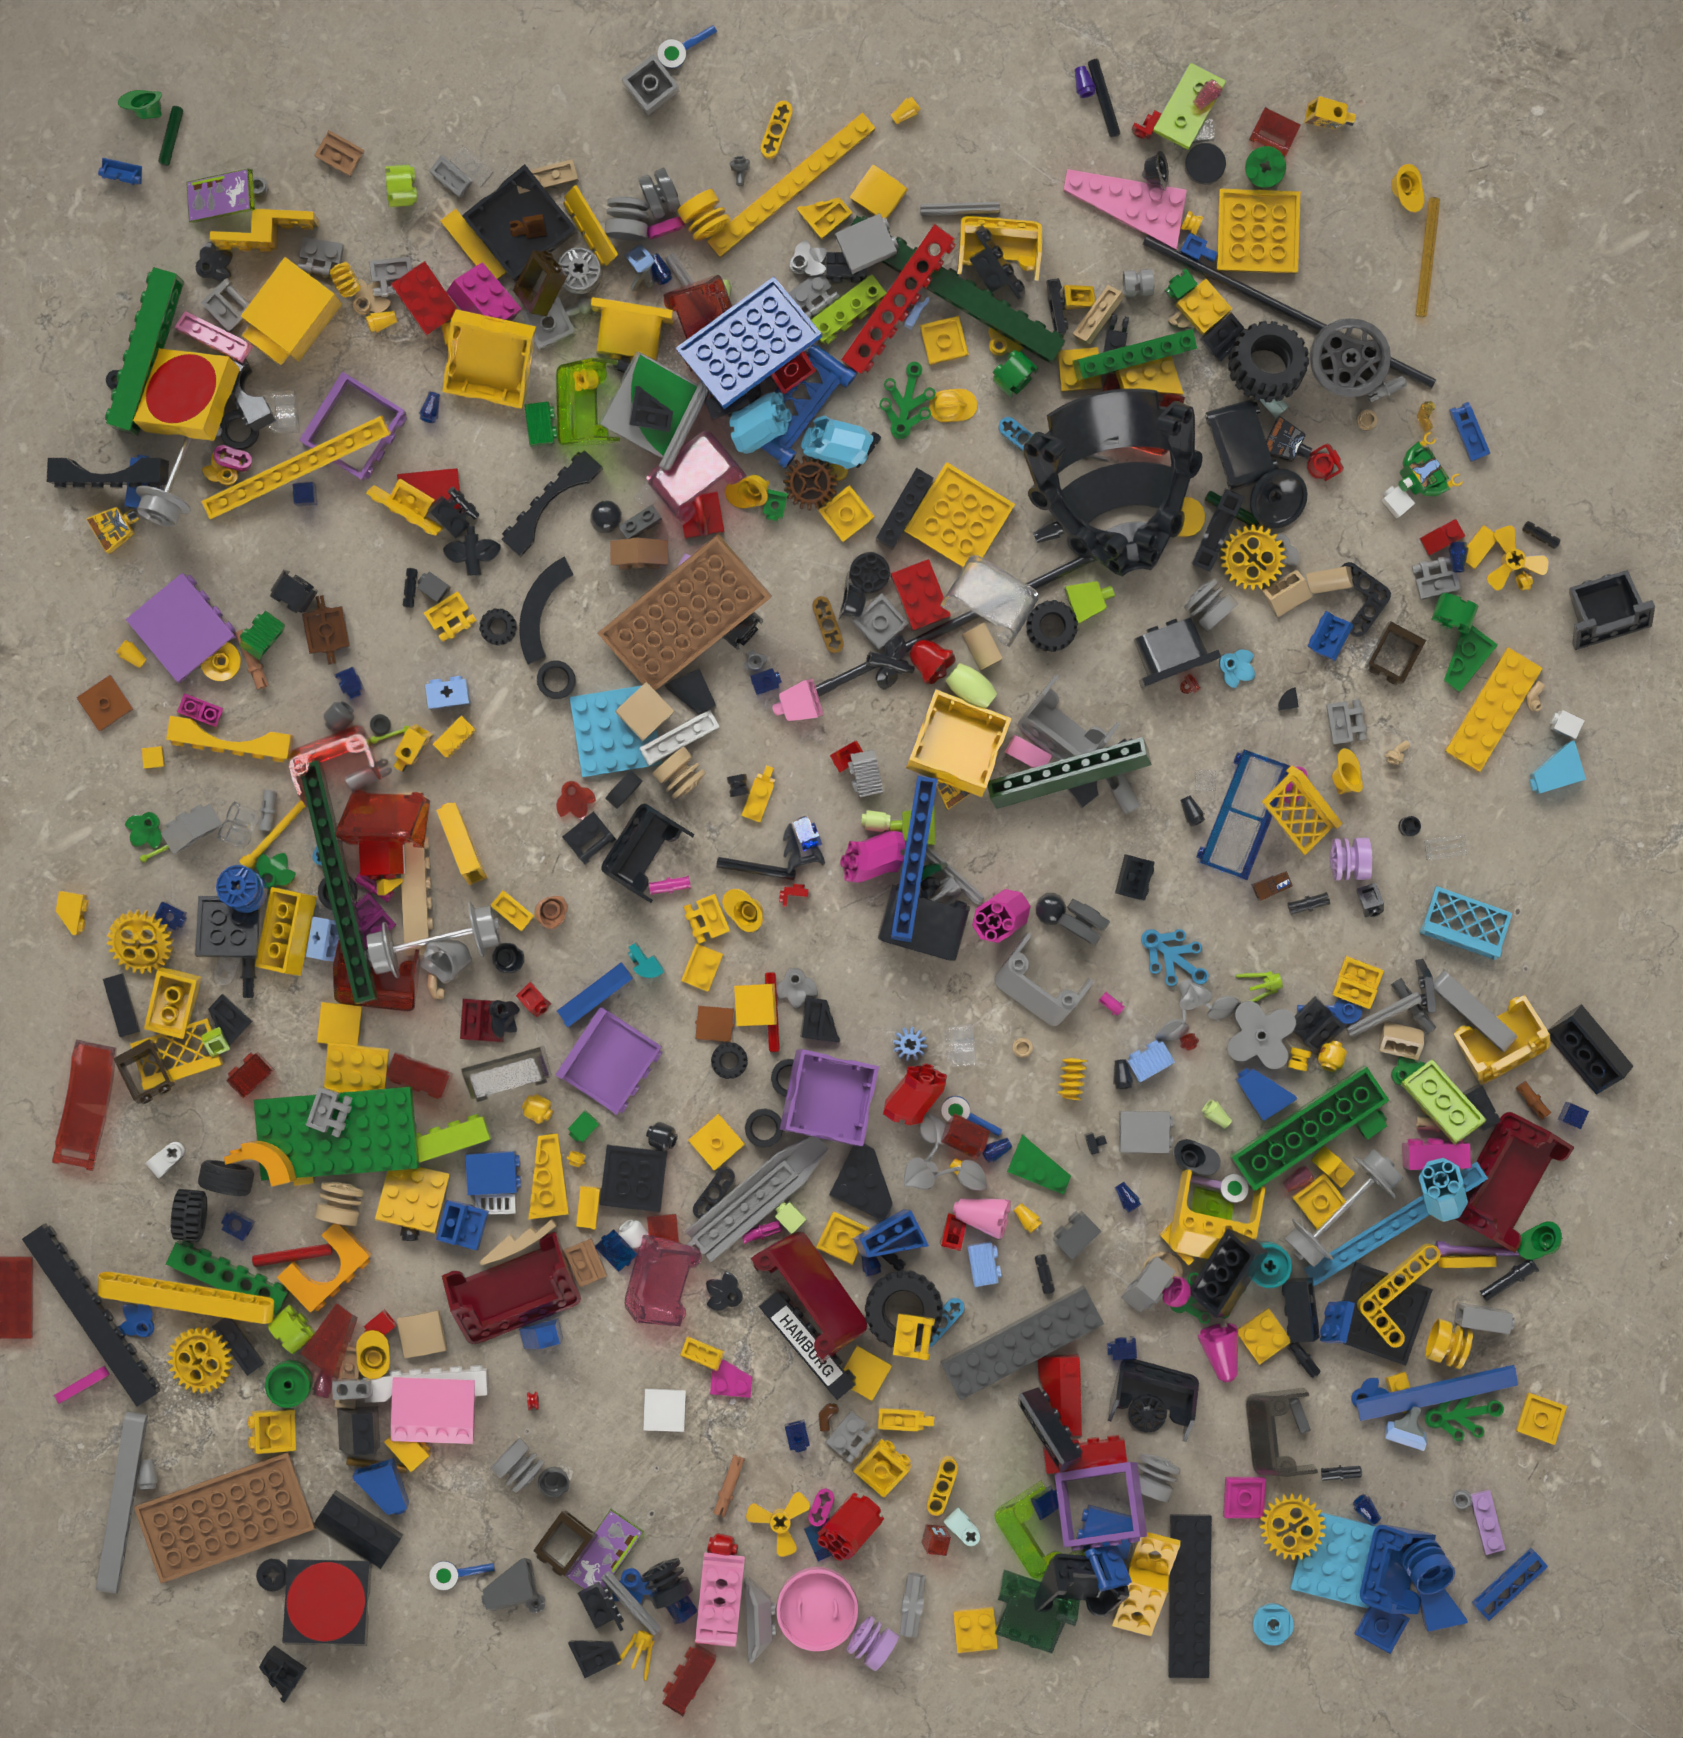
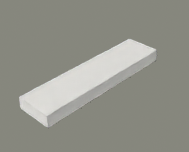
[639,709,719,766]

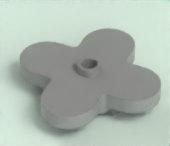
[1227,1001,1296,1069]

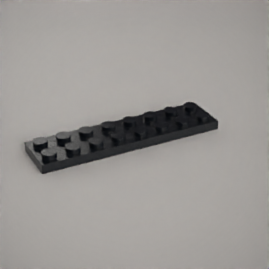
[1168,1514,1212,1678]

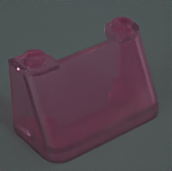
[647,431,746,525]
[624,1234,702,1327]

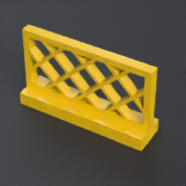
[1261,765,1343,855]
[130,1018,225,1090]

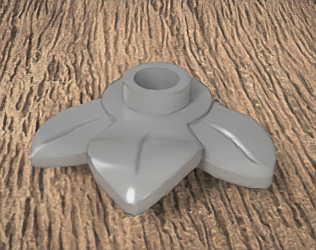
[790,240,827,276]
[1262,534,1299,571]
[777,968,817,1009]

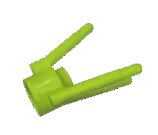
[1236,971,1283,1002]

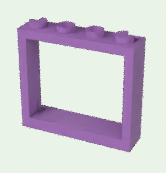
[299,372,407,481]
[1055,1462,1147,1551]

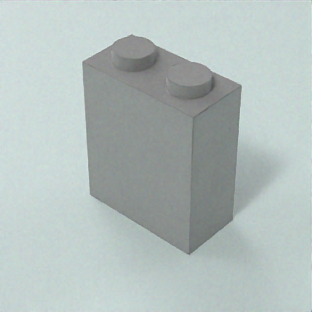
[835,213,899,274]
[1119,1110,1173,1153]
[1454,1302,1515,1334]

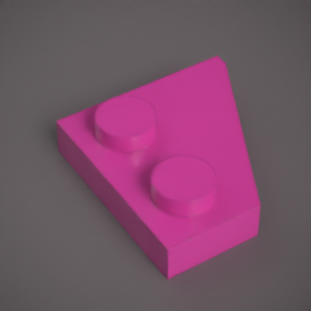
[710,1359,752,1398]

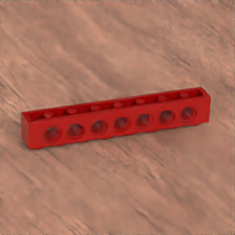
[841,224,956,374]

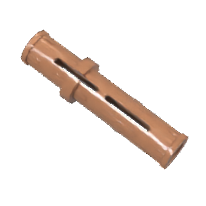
[235,629,269,690]
[713,1454,745,1517]

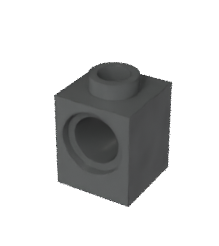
[417,571,451,603]

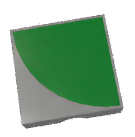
[598,352,710,459]

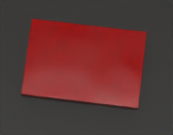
[397,468,462,510]

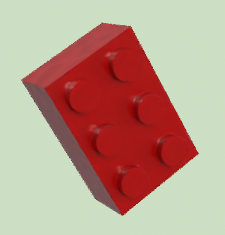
[390,261,458,335]
[891,559,951,632]

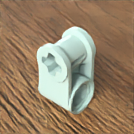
[944,1507,980,1546]

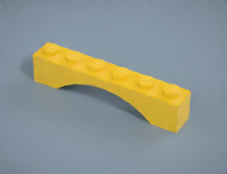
[166,716,294,763]

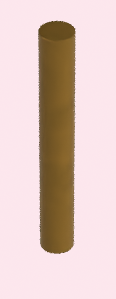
[346,1457,408,1474]

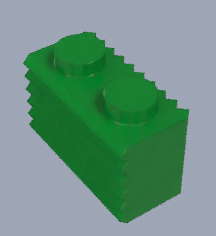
[524,401,558,447]
[239,610,285,660]

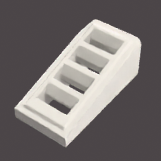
[475,1193,517,1214]

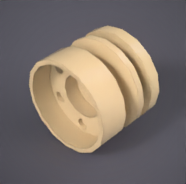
[652,747,706,800]
[315,1182,364,1226]

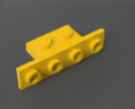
[366,479,444,536]

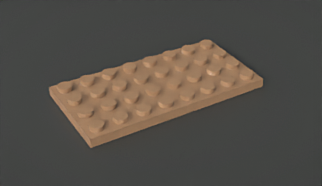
[597,534,772,691]
[134,1451,316,1584]

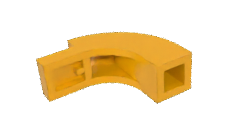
[224,1141,297,1187]

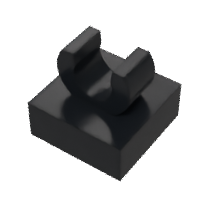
[1084,1132,1107,1155]

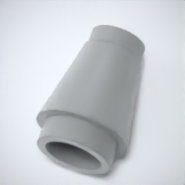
[138,1460,158,1490]

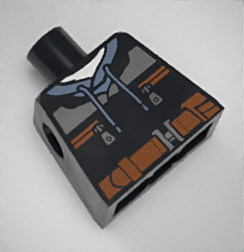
[1266,416,1312,462]

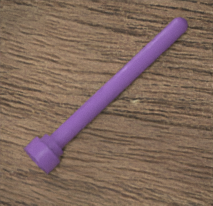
[1435,1241,1522,1257]

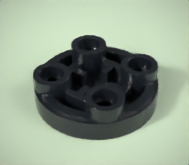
[1185,143,1226,185]
[850,552,890,593]

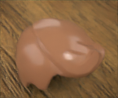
[534,896,568,929]

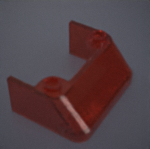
[289,726,382,807]
[333,940,420,1012]

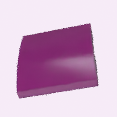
[356,892,396,949]

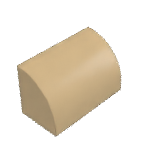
[1306,566,1353,594]
[1262,570,1313,617]
[962,622,1003,671]
[1379,1021,1424,1060]

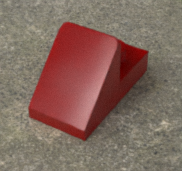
[1419,519,1465,556]

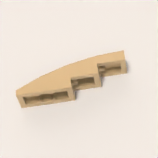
[479,1218,557,1265]

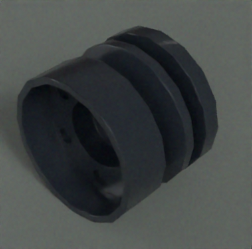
[640,1558,693,1609]

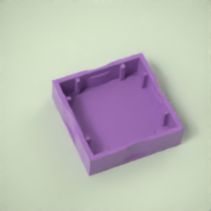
[780,1049,879,1146]

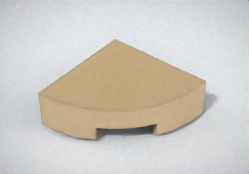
[1168,310,1193,328]

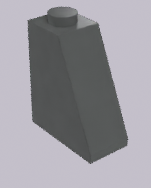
[482,1558,538,1611]

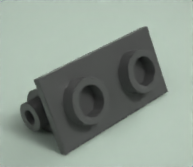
[619,504,662,539]

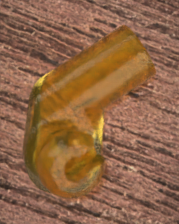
[1417,401,1435,432]

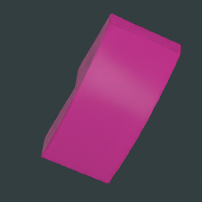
[177,693,223,727]

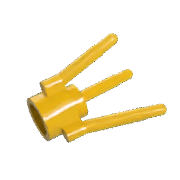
[616,1630,655,1681]

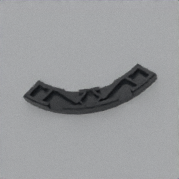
[519,556,574,665]

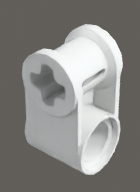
[145,1142,185,1179]

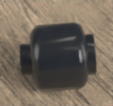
[646,1122,678,1152]

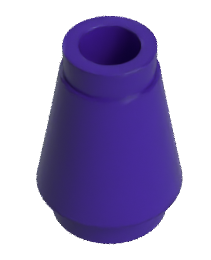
[1074,66,1096,98]

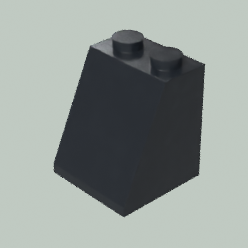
[337,1406,380,1455]

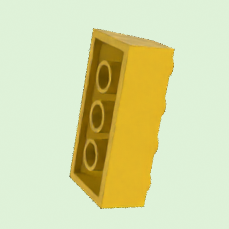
[255,887,317,976]

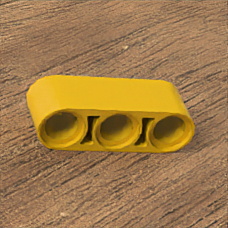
[926,1456,958,1516]

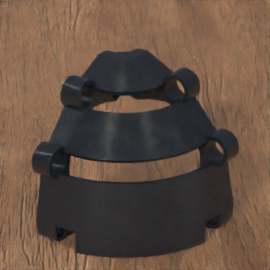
[1023,389,1203,577]

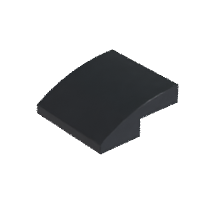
[1293,996,1346,1055]

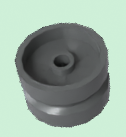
[638,167,681,220]
[1058,898,1110,946]

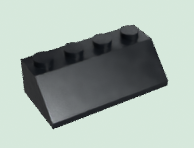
[1547,1004,1633,1095]
[1190,1229,1269,1318]
[1018,1387,1083,1473]
[314,1490,404,1569]

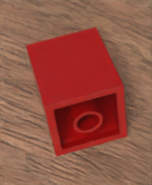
[769,351,816,395]

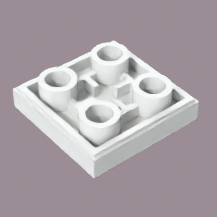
[643,1389,686,1432]

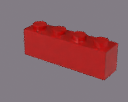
[1043,1435,1127,1474]

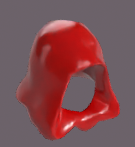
[910,640,956,684]

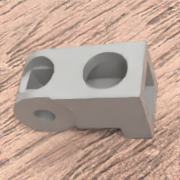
[332,1378,372,1400]

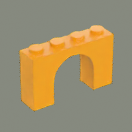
[277,1223,372,1313]

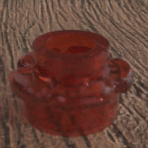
[1180,1033,1199,1050]

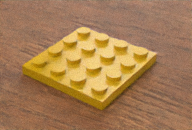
[1216,189,1301,274]
[904,462,1015,574]

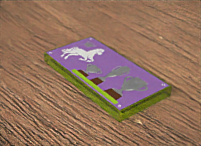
[186,168,255,223]
[565,1508,644,1589]

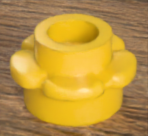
[1516,571,1533,591]
[566,1151,586,1167]

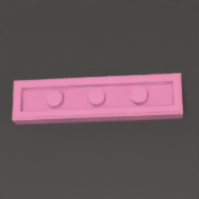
[174,311,253,363]

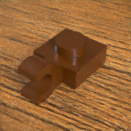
[510,214,547,239]

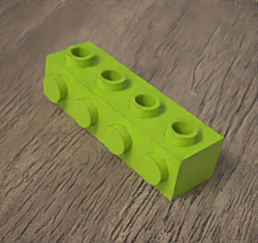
[811,274,887,345]
[416,1113,492,1163]

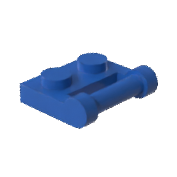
[1085,1545,1132,1591]

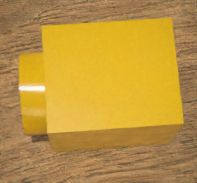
[241,257,342,366]

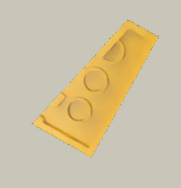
[528,1133,569,1220]

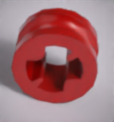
[527,1391,539,1411]

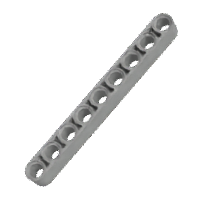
[96,1412,148,1594]

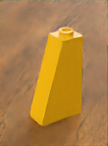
[436,802,488,886]

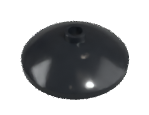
[1250,469,1308,528]

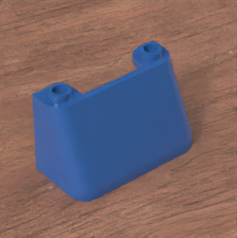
[1360,1525,1436,1614]

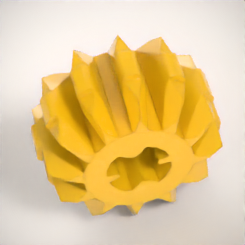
[330,262,361,298]

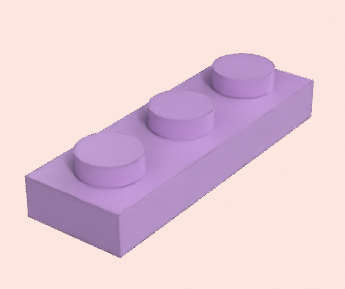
[1471,1490,1506,1555]

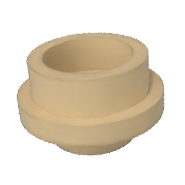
[1357,410,1377,430]
[1012,1037,1033,1058]

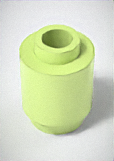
[861,810,891,833]

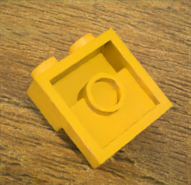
[247,1409,296,1454]
[853,1438,912,1498]

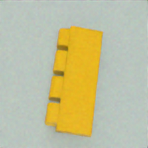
[563,185,618,266]

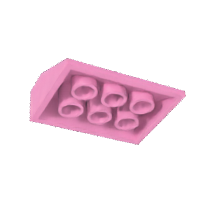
[391,1377,475,1444]

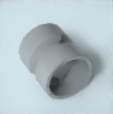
[1123,269,1154,298]

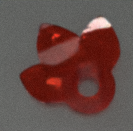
[556,781,596,819]

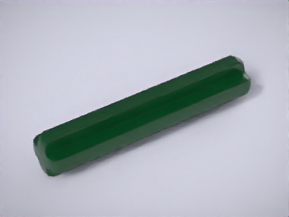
[158,106,183,166]
[1205,491,1259,527]

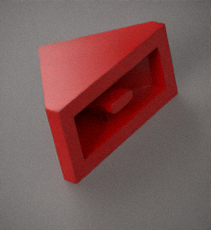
[940,1213,966,1251]

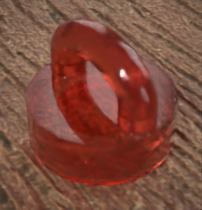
[1180,673,1201,694]

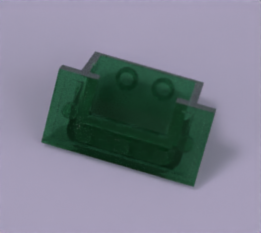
[995,1569,1080,1653]

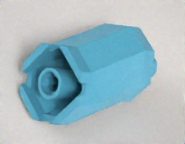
[729,392,792,454]
[801,415,873,469]
[1419,1158,1468,1222]

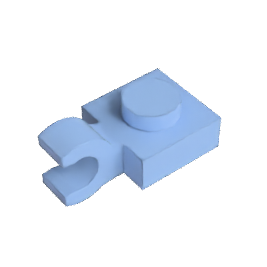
[904,292,929,329]

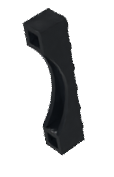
[501,450,603,558]
[47,458,169,489]

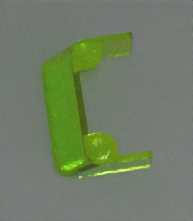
[556,358,620,446]
[994,1480,1086,1578]

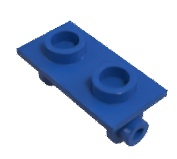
[98,158,142,185]

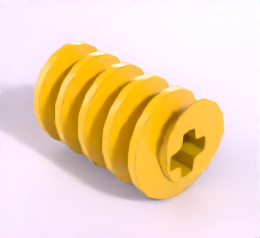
[1057,1057,1088,1100]

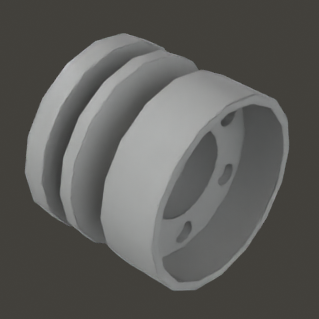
[605,197,650,241]
[558,247,602,296]
[1184,578,1239,632]
[490,1438,545,1493]
[1137,1453,1181,1502]

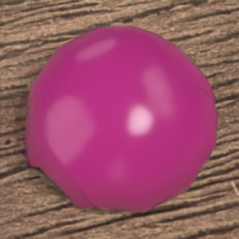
[1162,1276,1191,1307]

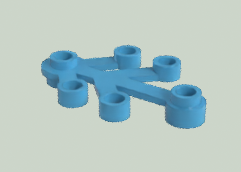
[1141,929,1209,986]

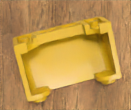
[1453,995,1551,1085]

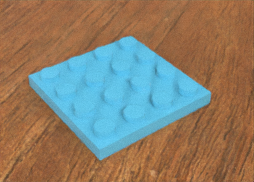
[570,684,662,777]
[1290,1512,1377,1609]

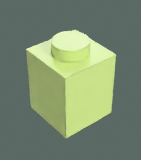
[775,1201,806,1234]

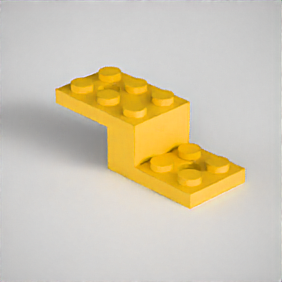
[210,209,319,252]
[1112,1532,1180,1636]

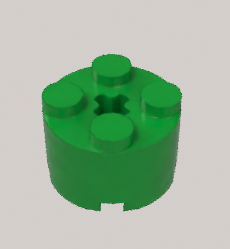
[1245,146,1287,188]
[992,350,1039,398]
[1431,593,1479,634]

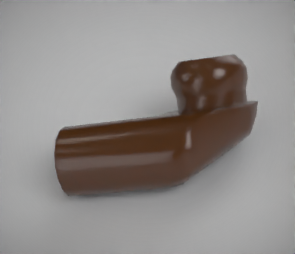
[819,1403,839,1431]

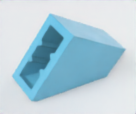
[1529,741,1586,794]

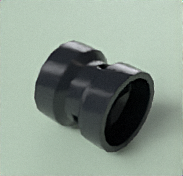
[726,774,750,797]
[1398,816,1421,837]

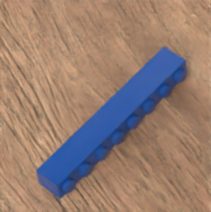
[891,776,938,942]

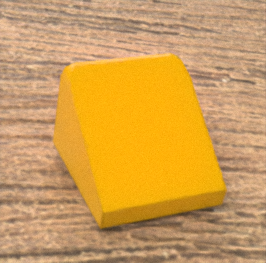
[376,878,403,895]

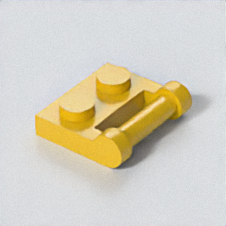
[893,1313,935,1360]

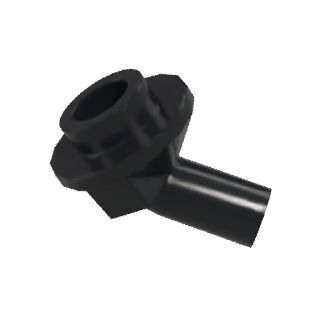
[920,877,941,899]

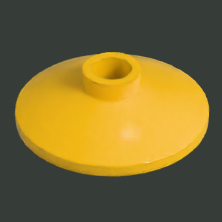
[200,642,241,681]

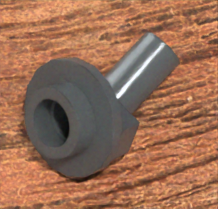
[730,156,750,186]

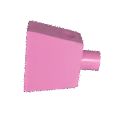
[773,678,824,721]

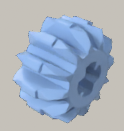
[893,1027,927,1061]

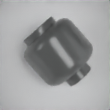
[324,701,354,732]

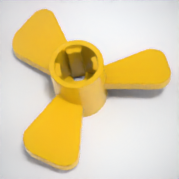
[1486,525,1548,591]
[746,1492,810,1557]

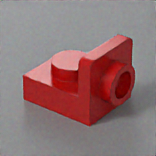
[1131,110,1162,139]
[516,982,552,1017]

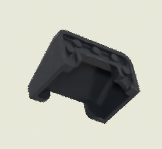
[1205,399,1279,491]
[878,884,970,961]
[1034,1553,1129,1617]

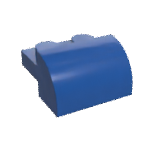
[436,1200,489,1251]

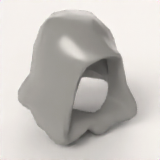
[420,939,472,983]

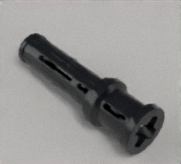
[1480,1259,1539,1302]

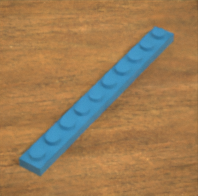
[1304,1162,1488,1286]

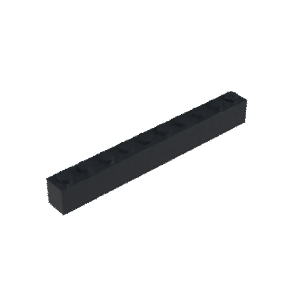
[22,1223,161,1407]

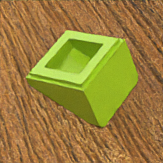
[202,1027,230,1058]

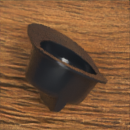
[1142,151,1169,191]
[838,571,866,620]
[1174,1139,1221,1175]

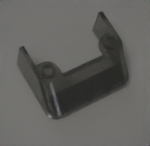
[461,1045,552,1102]
[1245,1388,1318,1477]

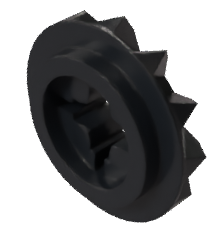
[256,1558,287,1591]

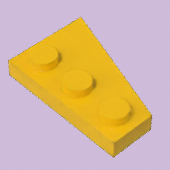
[1116,356,1184,396]

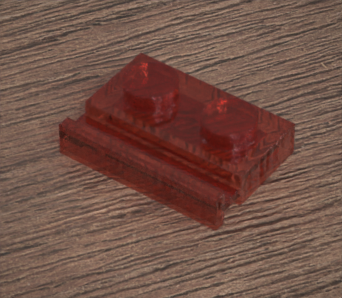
[647,1213,680,1257]

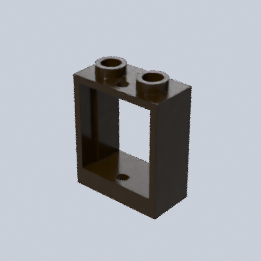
[513,250,567,316]
[1365,621,1426,685]
[113,1039,175,1104]
[533,1511,598,1576]

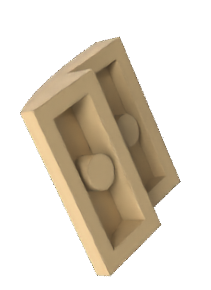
[615,682,674,741]
[397,1310,447,1359]

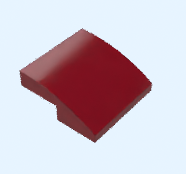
[460,999,506,1042]

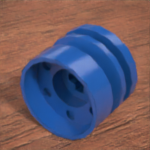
[216,865,268,913]
[1401,1539,1455,1595]

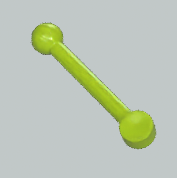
[370,726,409,744]
[140,845,169,863]

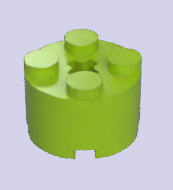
[385,164,417,207]
[268,1305,316,1354]

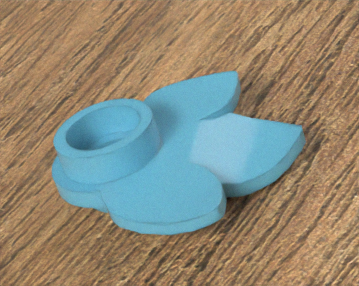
[1219,649,1255,688]

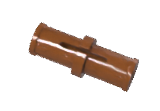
[1515,1080,1551,1120]

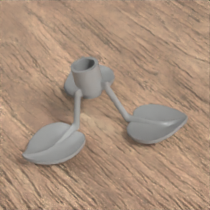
[1155,979,1241,1041]
[904,1113,987,1191]

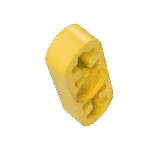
[760,101,793,159]
[1438,1255,1497,1268]

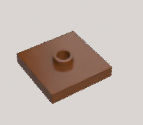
[76,675,134,731]

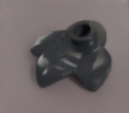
[195,242,233,281]
[489,1000,520,1038]
[706,1271,743,1311]

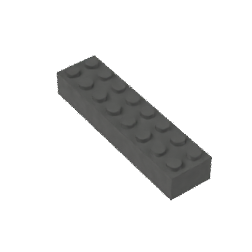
[940,1285,1104,1400]

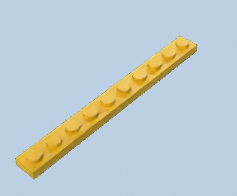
[707,112,875,258]
[201,415,391,520]

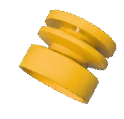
[677,189,731,242]
[1425,1318,1473,1369]

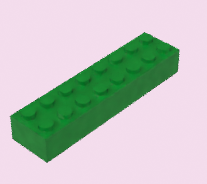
[105,267,184,436]
[1229,1066,1390,1191]

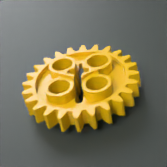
[1220,524,1287,591]
[107,909,174,974]
[167,1327,234,1394]
[1259,1493,1326,1560]

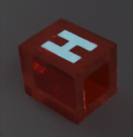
[921,1524,951,1556]

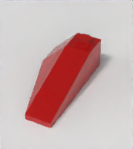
[1038,1354,1082,1436]

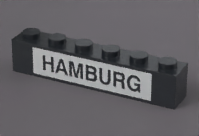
[758,1289,856,1400]

